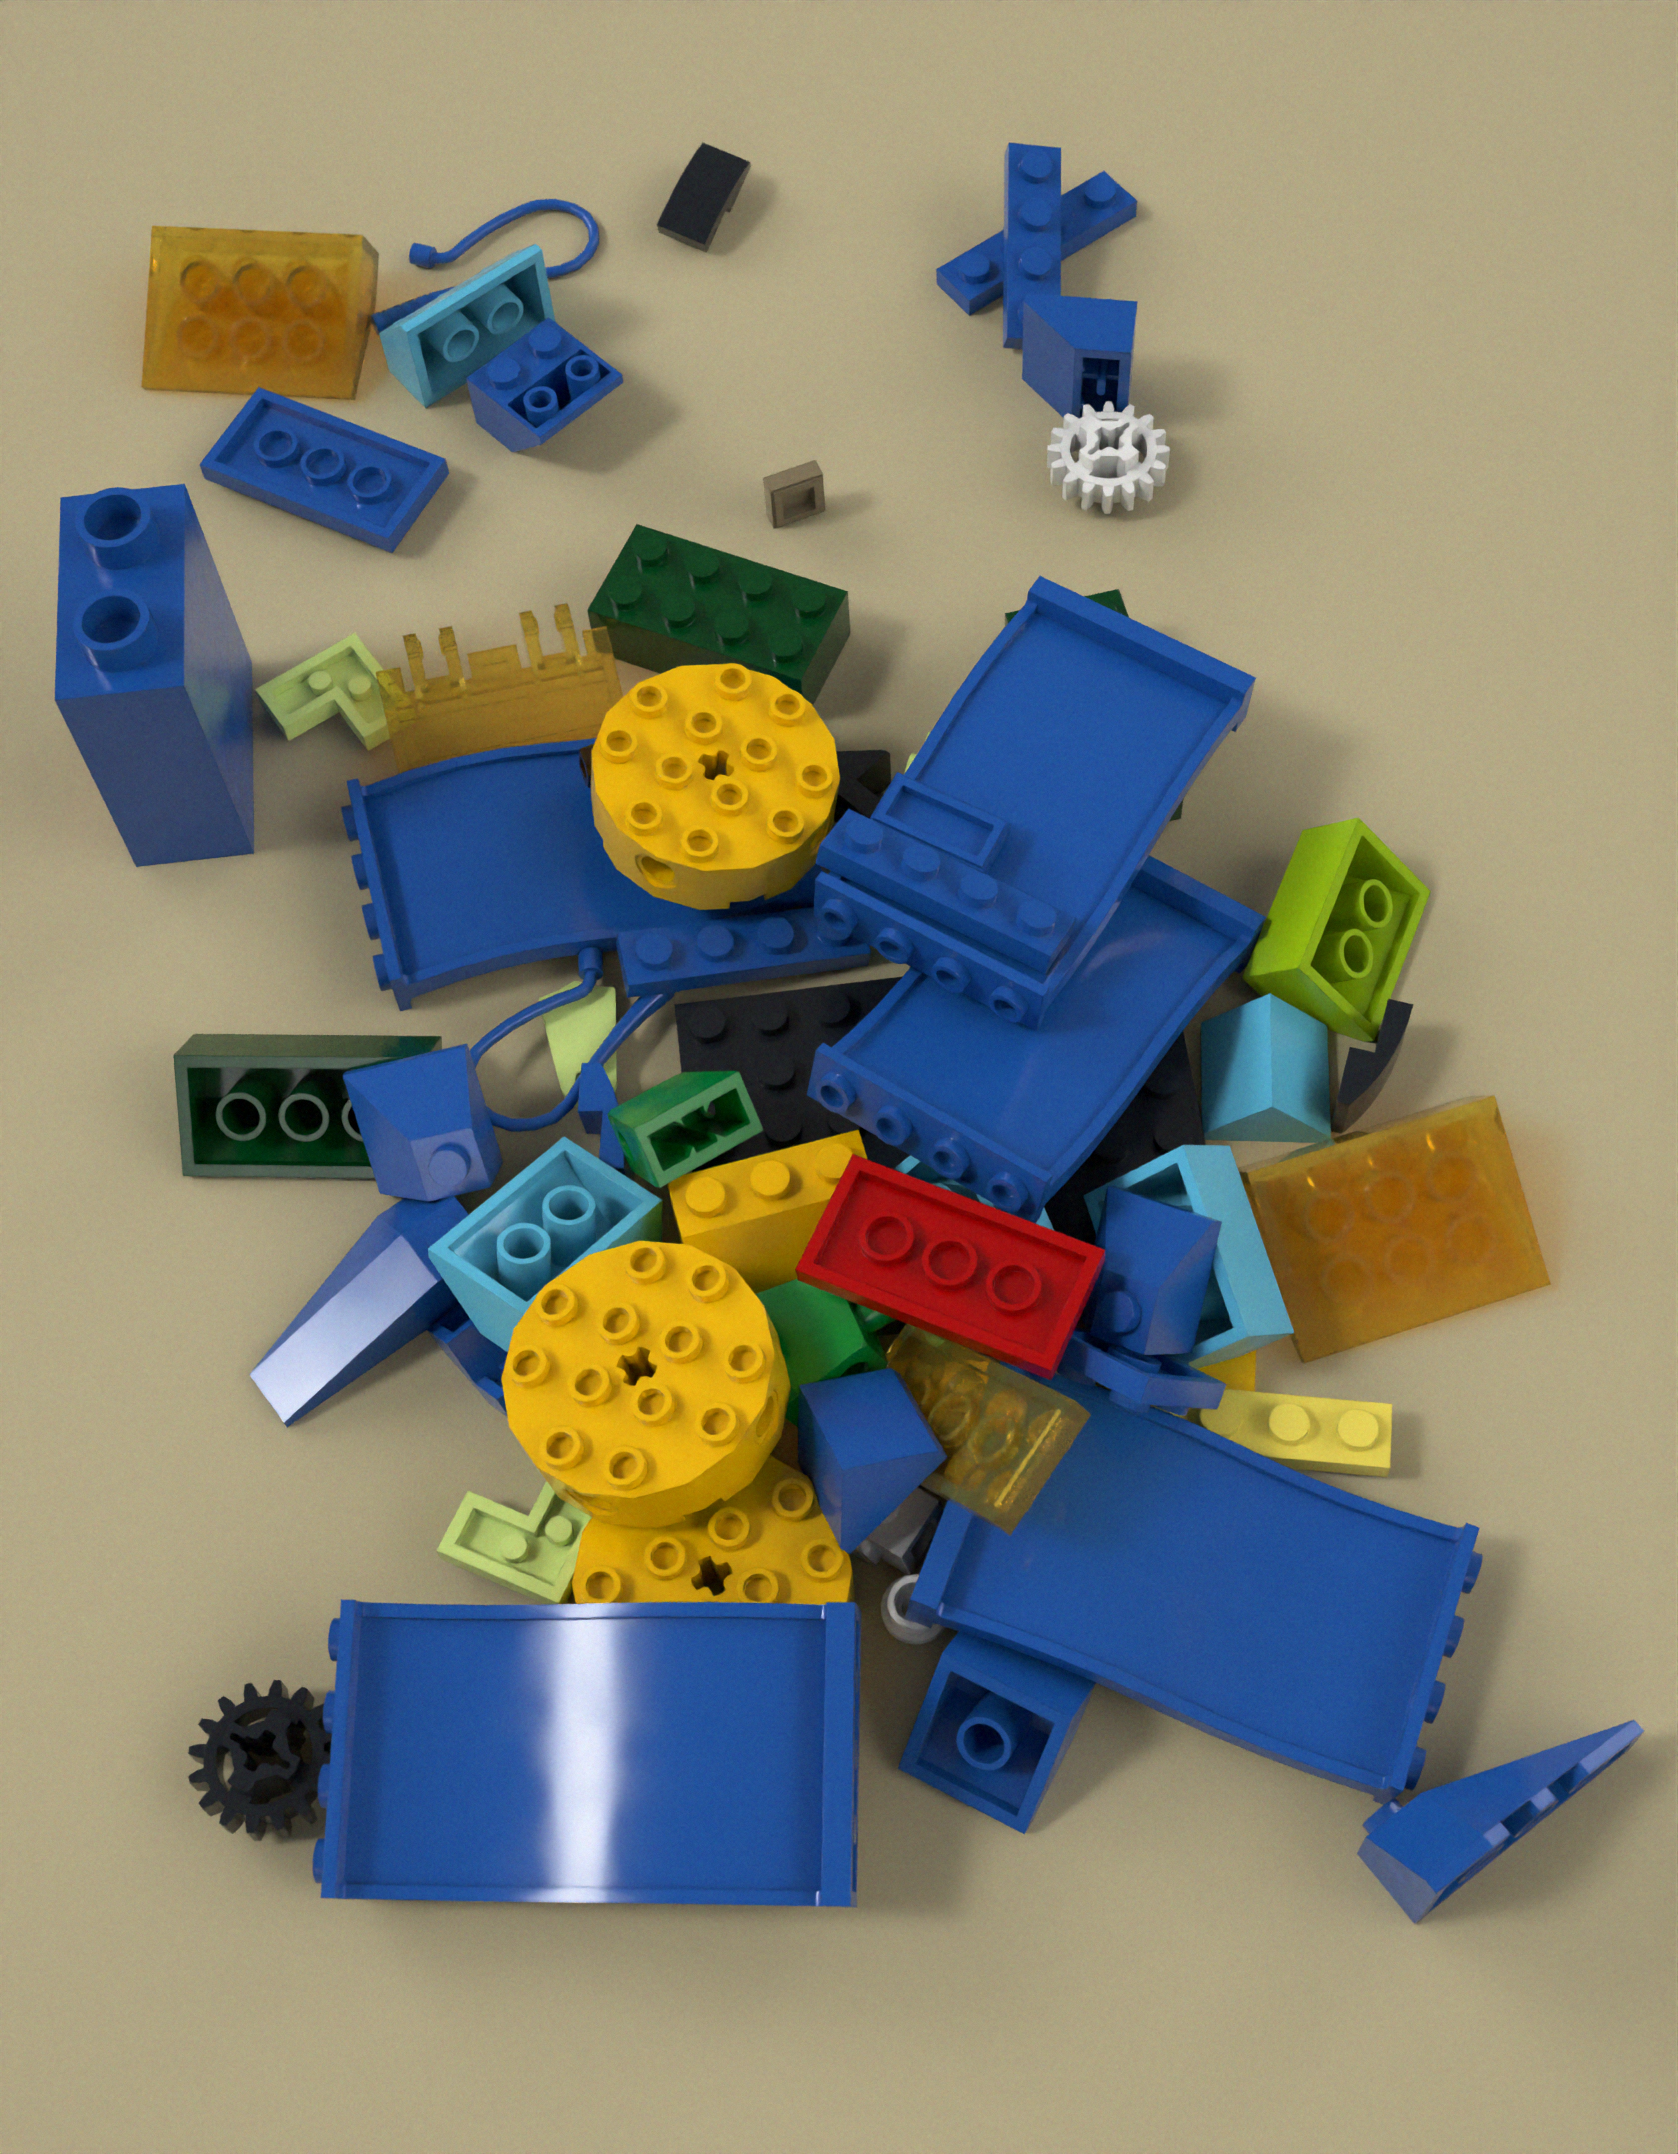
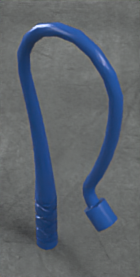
[370,199,600,336]
[470,947,680,1132]

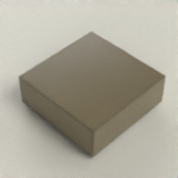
[763,460,825,528]

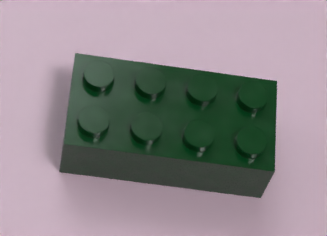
[587,524,851,705]

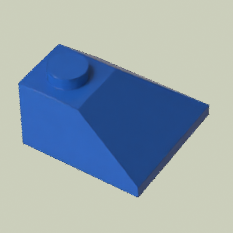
[343,1044,503,1202]
[1080,1186,1222,1355]

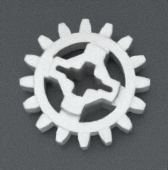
[1047,401,1170,514]

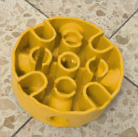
[591,663,840,910]
[501,1240,791,1529]
[572,1455,855,1605]

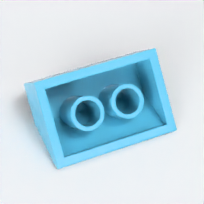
[379,244,555,408]
[428,1136,662,1352]
[1083,1145,1294,1369]

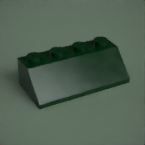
[173,1034,442,1178]

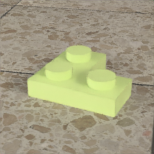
[255,633,418,751]
[436,1481,592,1604]

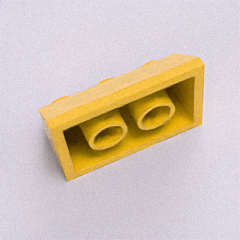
[667,1130,868,1294]

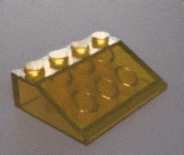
[141,226,379,400]
[1238,1095,1551,1364]

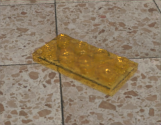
[885,1323,1091,1535]

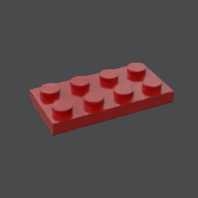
[795,1154,1105,1381]

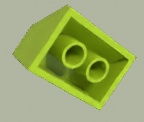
[1242,817,1431,1042]

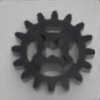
[188,1680,332,1841]

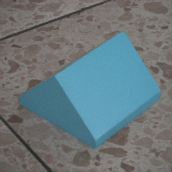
[1200,993,1331,1143]

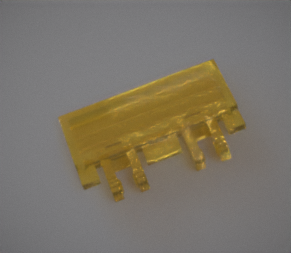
[376,603,623,774]

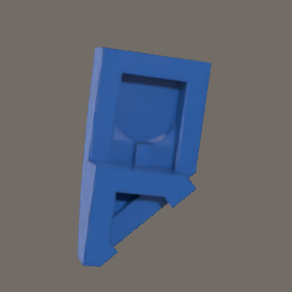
[577,1063,635,1182]

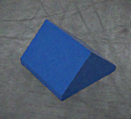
[798,1368,947,1554]

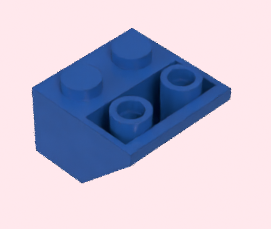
[1022,293,1138,419]
[466,317,623,452]

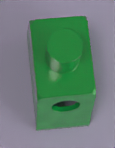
[607,1071,763,1188]
[755,1279,897,1427]

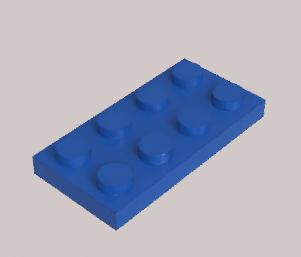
[199,387,449,553]

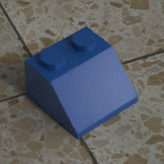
[898,1631,1096,1835]

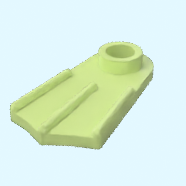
[539,981,617,1107]

